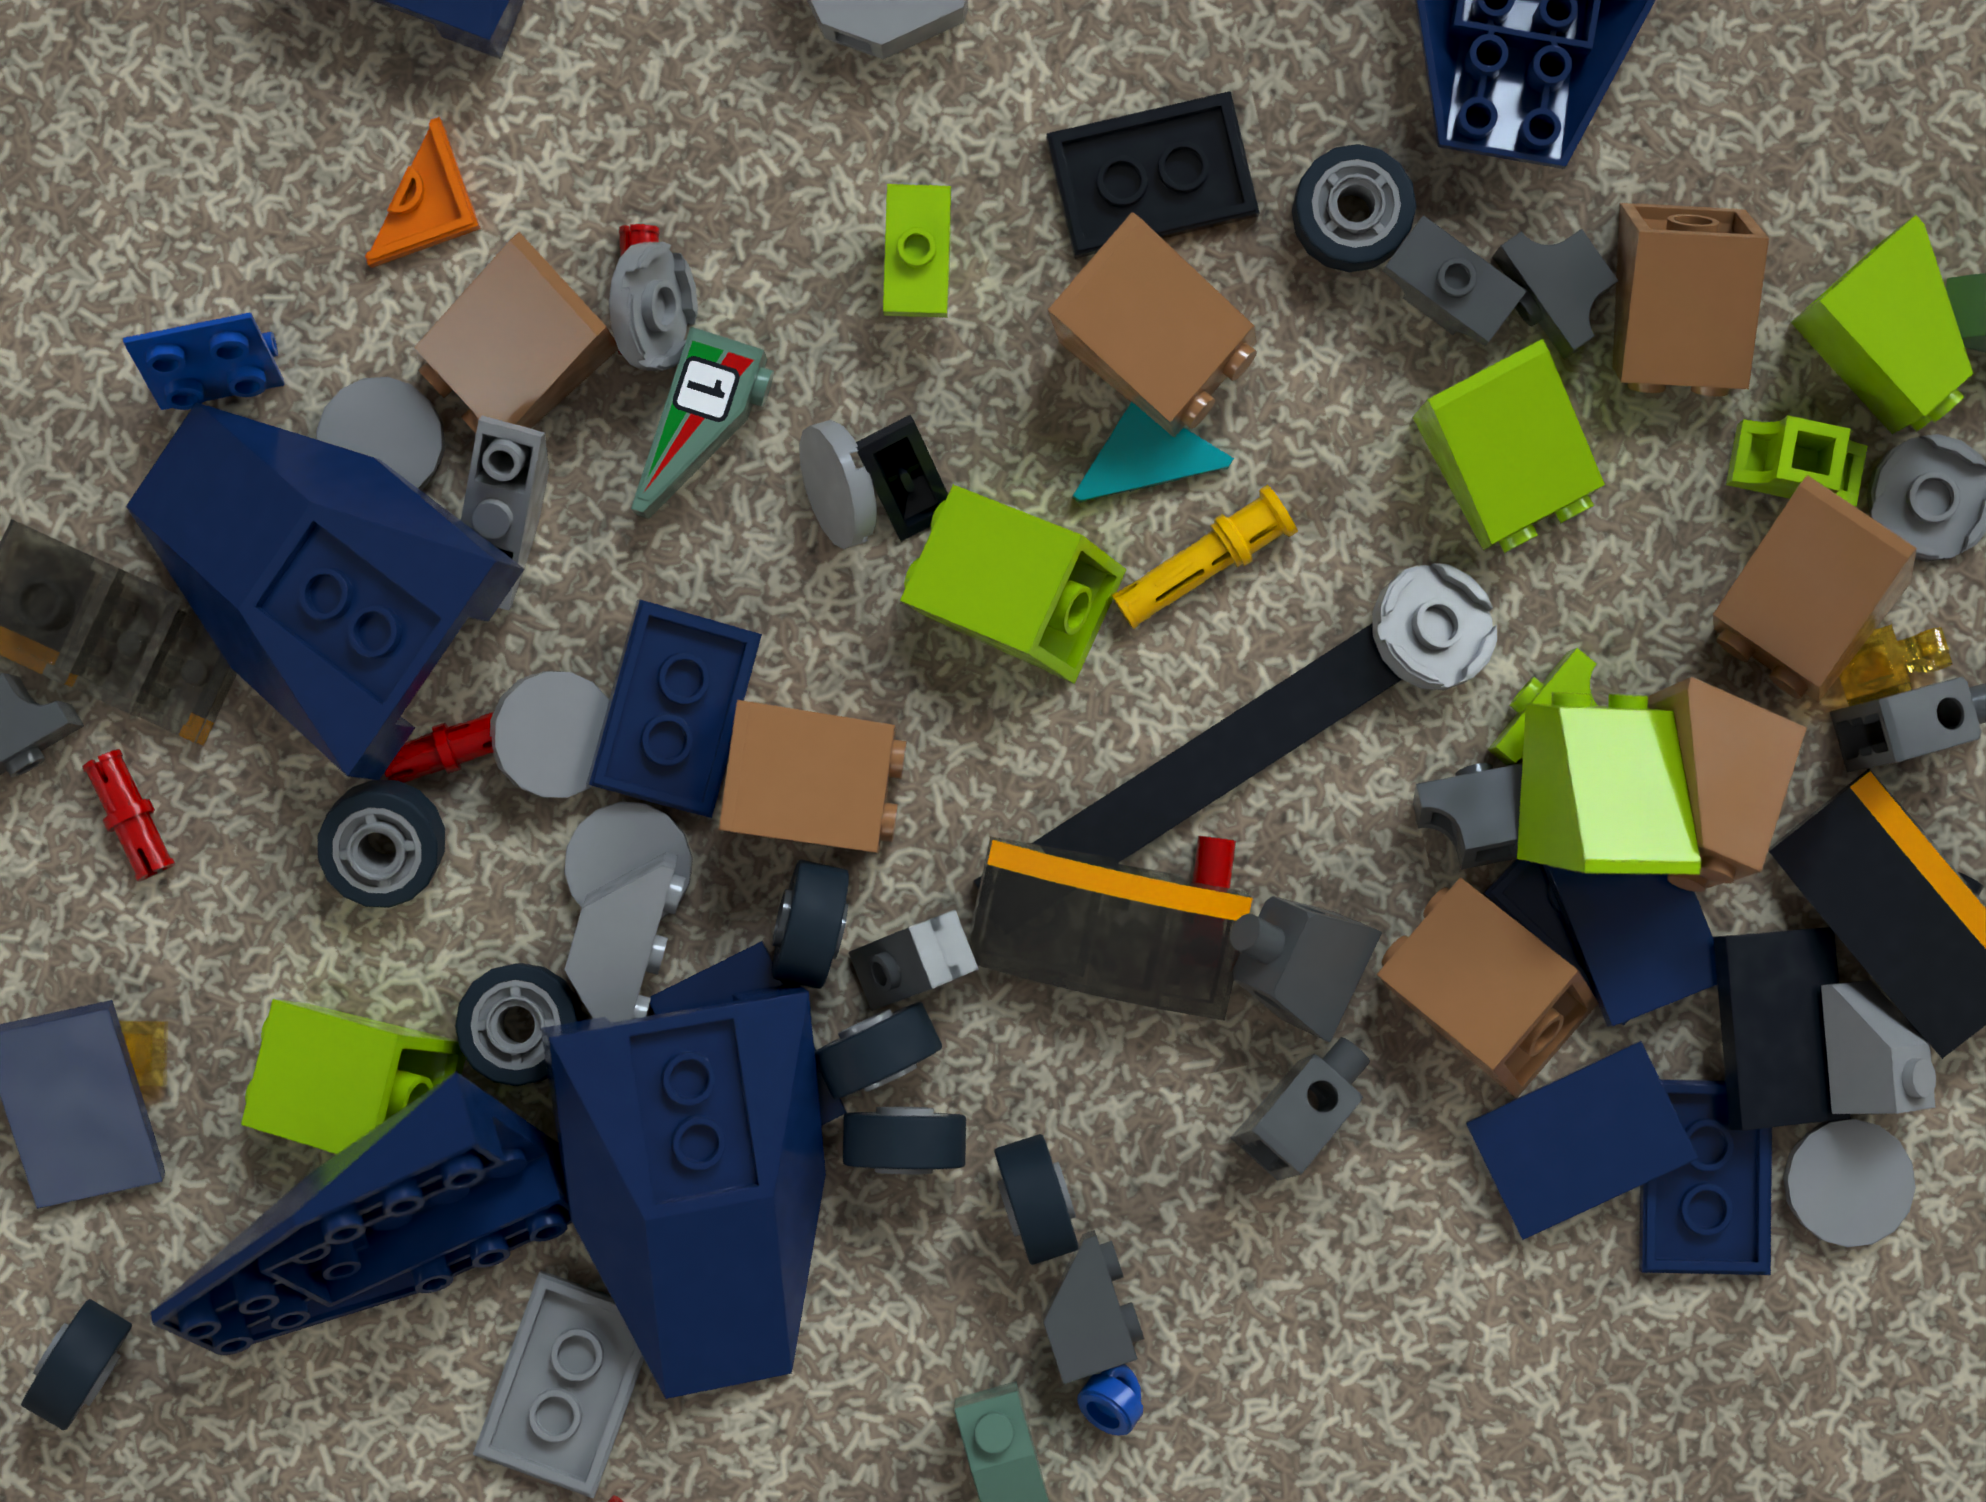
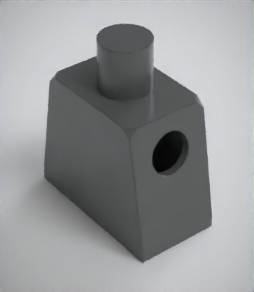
[1830,676,1986,773]
[1230,896,1382,1043]
[1230,1037,1370,1181]

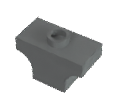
[1383,215,1527,346]
[1492,229,1618,360]
[0,673,84,778]
[1413,763,1522,870]
[849,910,979,1011]

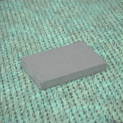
[473,1270,645,1498]

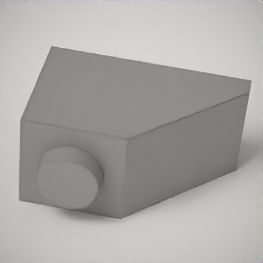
[1821,980,1936,1114]

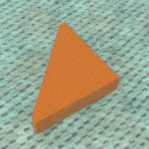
[365,117,481,268]

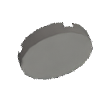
[609,241,698,371]
[316,377,445,491]
[799,420,877,549]
[1866,434,1986,562]
[1372,563,1497,691]
[490,671,609,798]
[564,802,693,921]
[1783,1118,1916,1247]

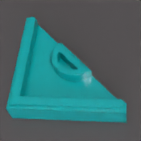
[1072,401,1234,503]

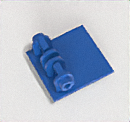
[123,312,285,410]

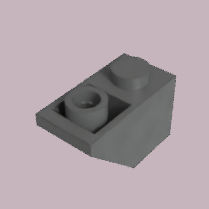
[1042,1230,1144,1384]

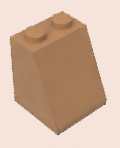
[1612,203,1769,397]
[1047,212,1257,438]
[414,232,618,433]
[1713,475,1917,703]
[1648,677,1807,892]
[719,700,907,854]
[1377,877,1598,1099]

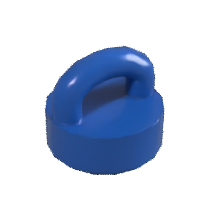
[1077,1364,1143,1436]

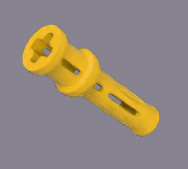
[1111,485,1298,629]

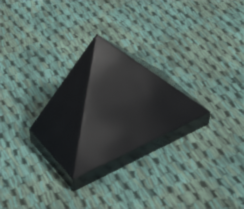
[856,414,948,541]

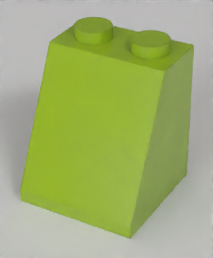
[1790,215,1973,434]
[1412,339,1605,553]
[900,484,1127,684]
[1517,692,1701,874]
[241,999,466,1154]

